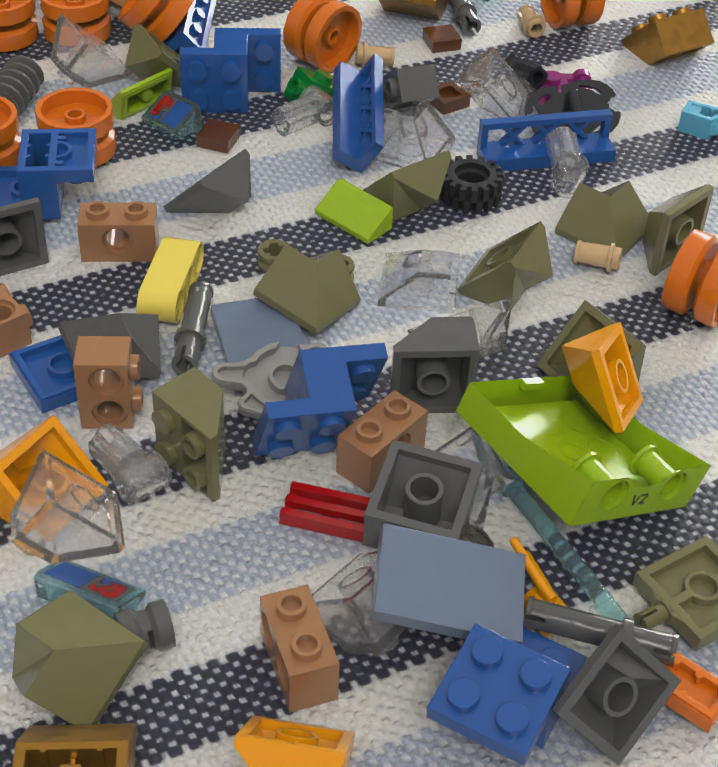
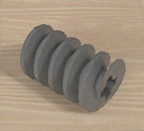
[0,55,44,117]

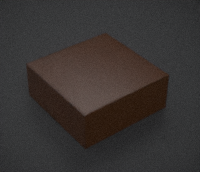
[422,24,462,53]
[428,81,471,115]
[196,118,240,154]

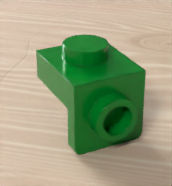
[284,66,333,110]

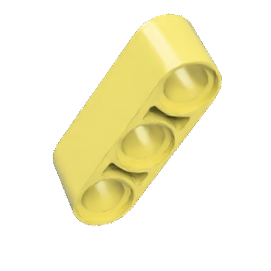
[136,237,204,324]

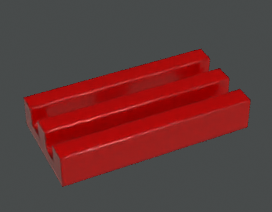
[279,481,370,542]

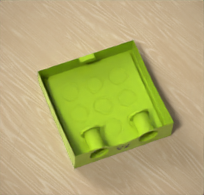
[456,376,711,527]

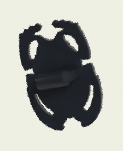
[526,79,621,136]

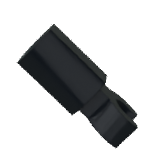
[502,53,548,89]

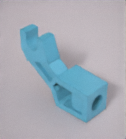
[677,100,718,140]

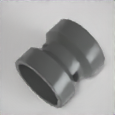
[114,599,176,657]

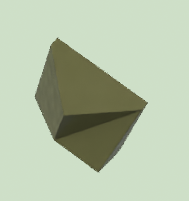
[125,22,181,87]
[363,150,452,222]
[554,181,648,257]
[643,184,714,276]
[457,221,553,311]
[253,243,361,335]
[536,300,646,409]
[12,591,149,725]

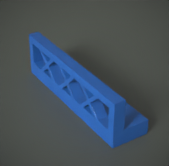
[163,0,216,51]
[332,54,384,173]
[476,109,616,171]

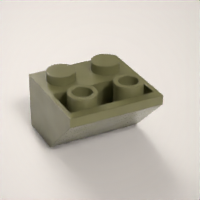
[152,367,225,502]

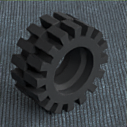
[439,155,504,214]

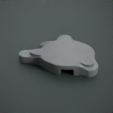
[211,342,327,420]

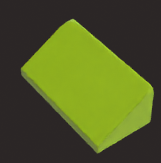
[111,68,173,120]
[315,179,393,244]

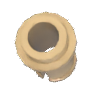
[517,5,546,38]
[355,42,395,67]
[574,240,623,273]

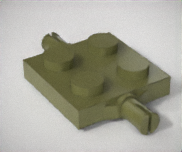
[633,536,718,651]

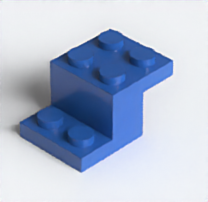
[179,28,281,113]
[0,128,97,221]
[252,342,388,458]
[427,623,587,766]

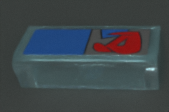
[141,90,204,139]
[33,558,146,619]

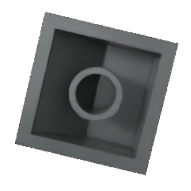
[389,317,480,413]
[363,440,483,549]

